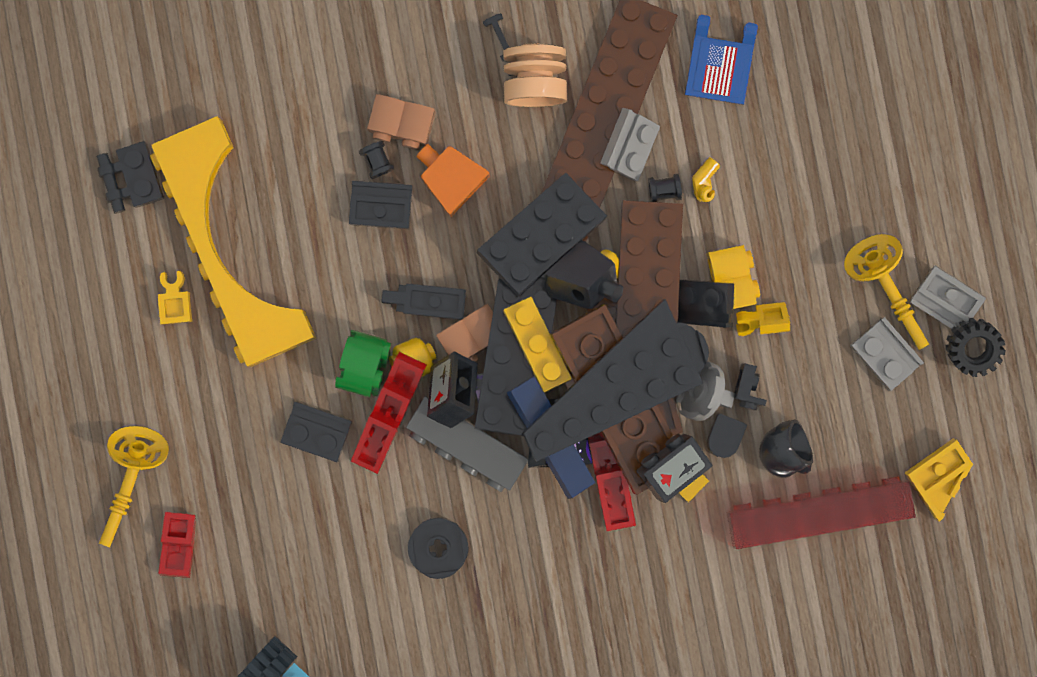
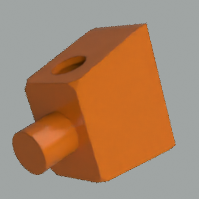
[416,144,490,218]

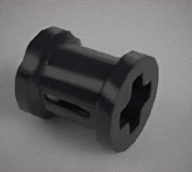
[358,141,394,179]
[648,174,682,202]

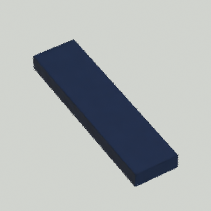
[507,376,596,499]

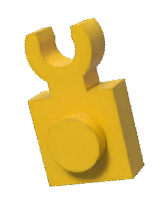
[158,271,192,325]

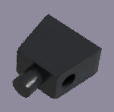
[545,240,623,309]

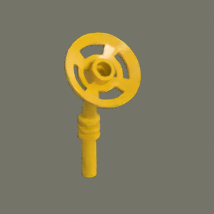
[844,234,930,350]
[99,426,169,548]

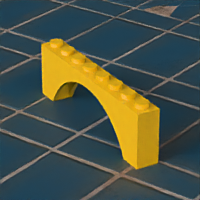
[150,116,317,367]

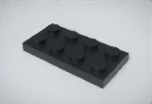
[476,173,607,297]

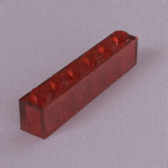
[727,476,916,549]

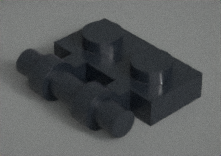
[96,141,164,214]

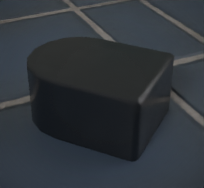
[707,414,747,458]

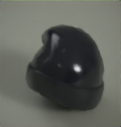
[759,419,813,478]

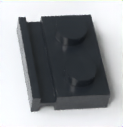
[349,181,413,230]
[677,279,734,328]
[280,402,352,462]

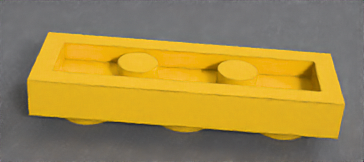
[503,297,572,393]

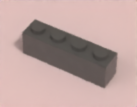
[406,396,528,492]

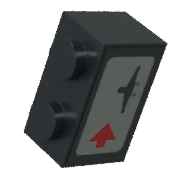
[427,351,478,428]
[636,433,713,503]

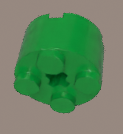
[335,329,392,398]

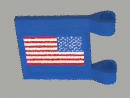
[685,15,758,105]

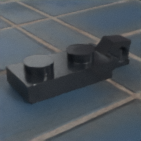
[381,283,466,320]

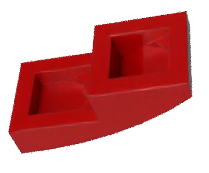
[158,512,196,578]

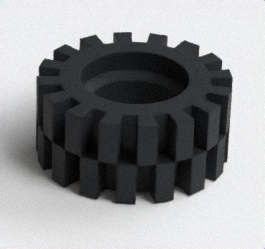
[946,318,1006,377]

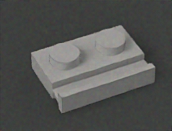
[600,108,660,181]
[910,265,986,329]
[850,317,924,391]

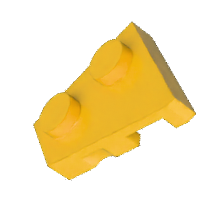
[905,438,973,521]

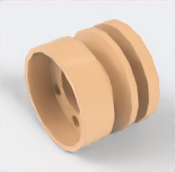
[503,43,567,107]

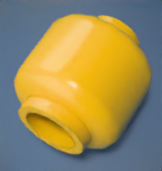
[389,338,436,377]

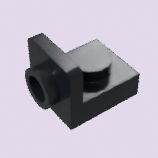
[734,363,767,410]

